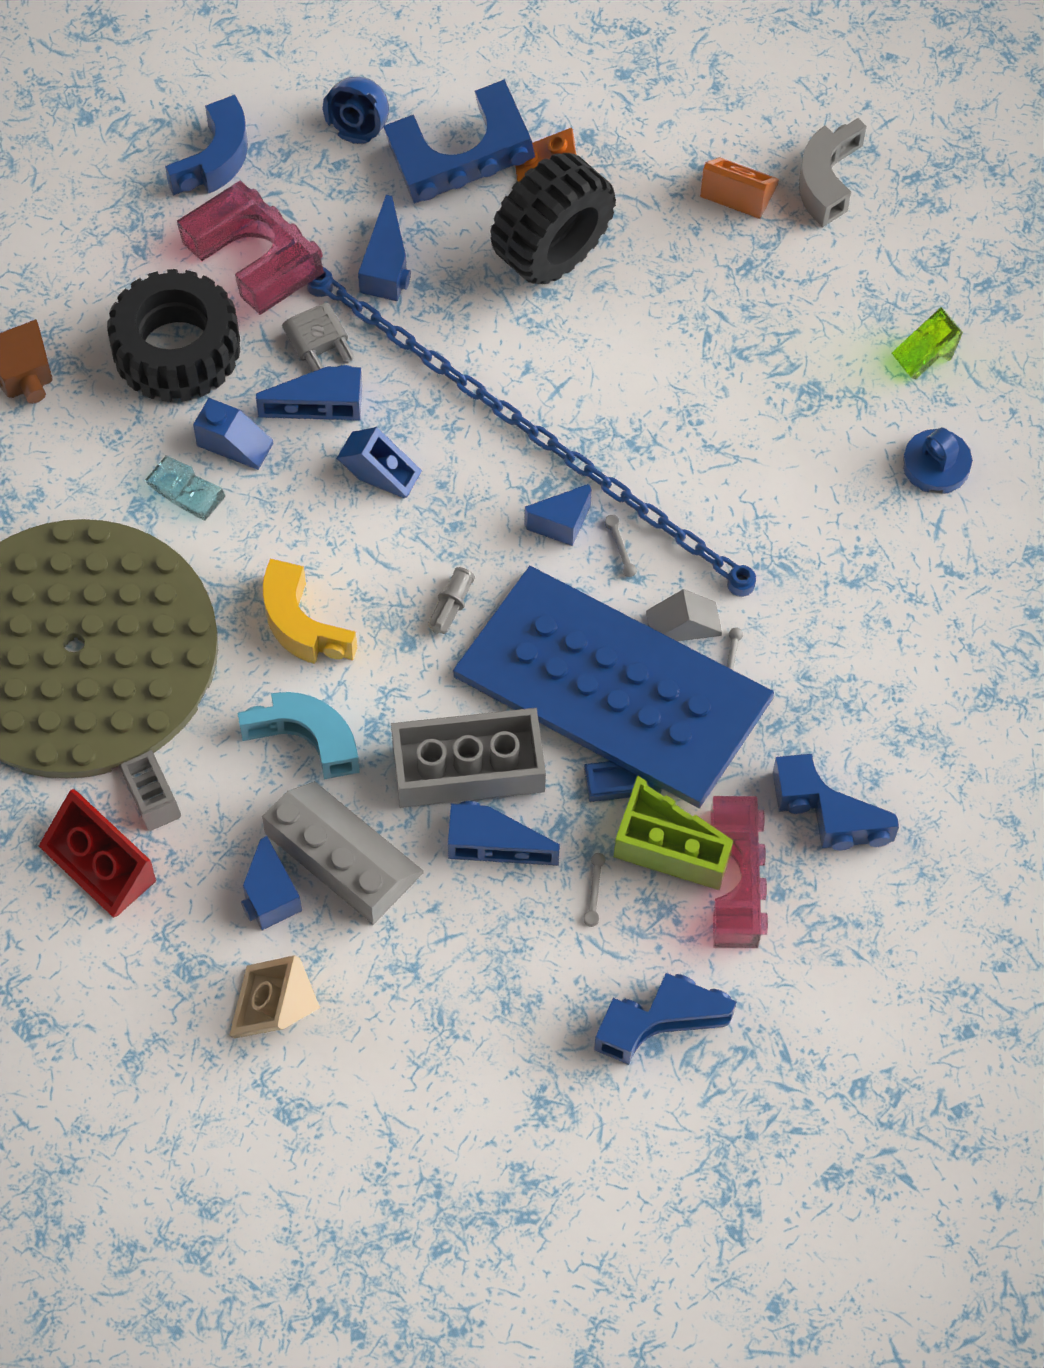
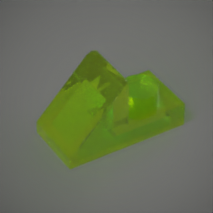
[891,307,963,380]

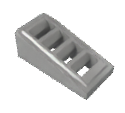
[119,750,181,831]

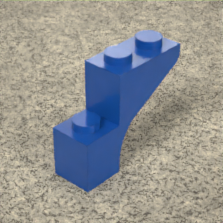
[772,754,899,851]
[594,973,737,1065]

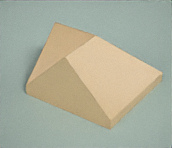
[229,955,320,1038]

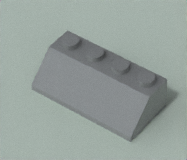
[262,781,423,925]

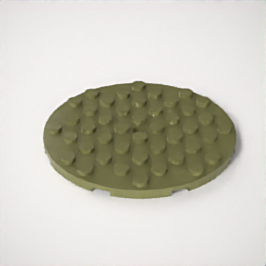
[0,519,218,779]

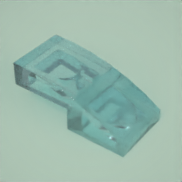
[145,456,226,521]

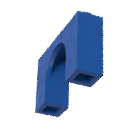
[383,79,535,204]

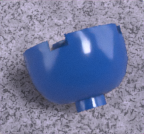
[322,77,389,144]

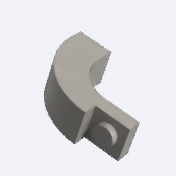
[799,118,867,227]

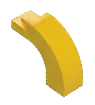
[263,558,357,664]

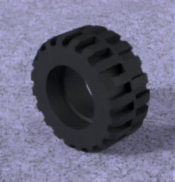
[490,153,616,284]
[107,269,241,402]

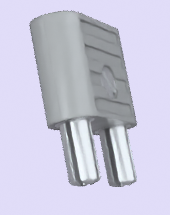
[282,303,355,372]

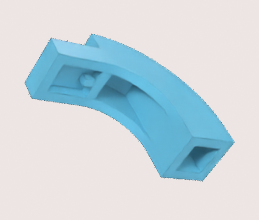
[238,692,360,779]

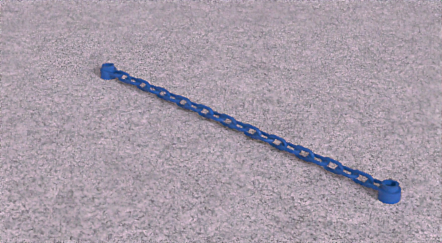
[306,266,756,597]

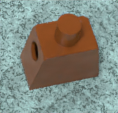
[0,319,53,404]

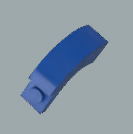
[165,95,248,196]

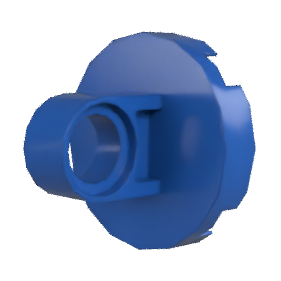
[903,427,973,494]

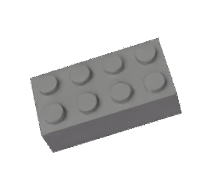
[391,708,546,808]

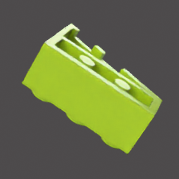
[613,776,734,890]

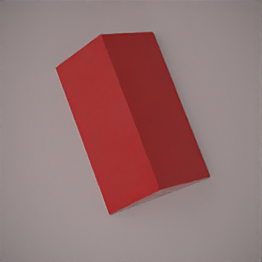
[38,789,156,918]

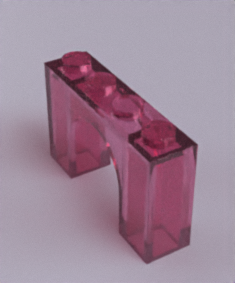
[177,180,324,315]

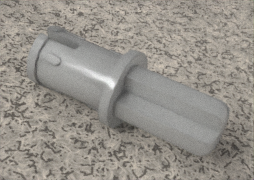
[428,567,475,634]

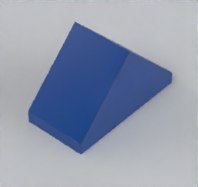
[524,484,592,546]

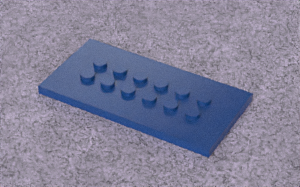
[453,565,774,809]

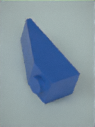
[358,195,411,301]
[256,365,362,420]
[448,801,560,866]

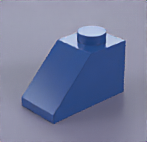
[193,398,273,470]
[336,427,422,498]
[241,836,302,930]

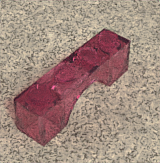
[710,796,768,948]

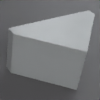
[646,589,722,641]

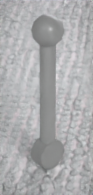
[605,515,637,577]
[727,628,743,670]
[584,853,606,927]

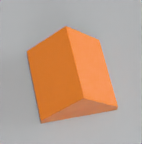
[700,157,779,219]

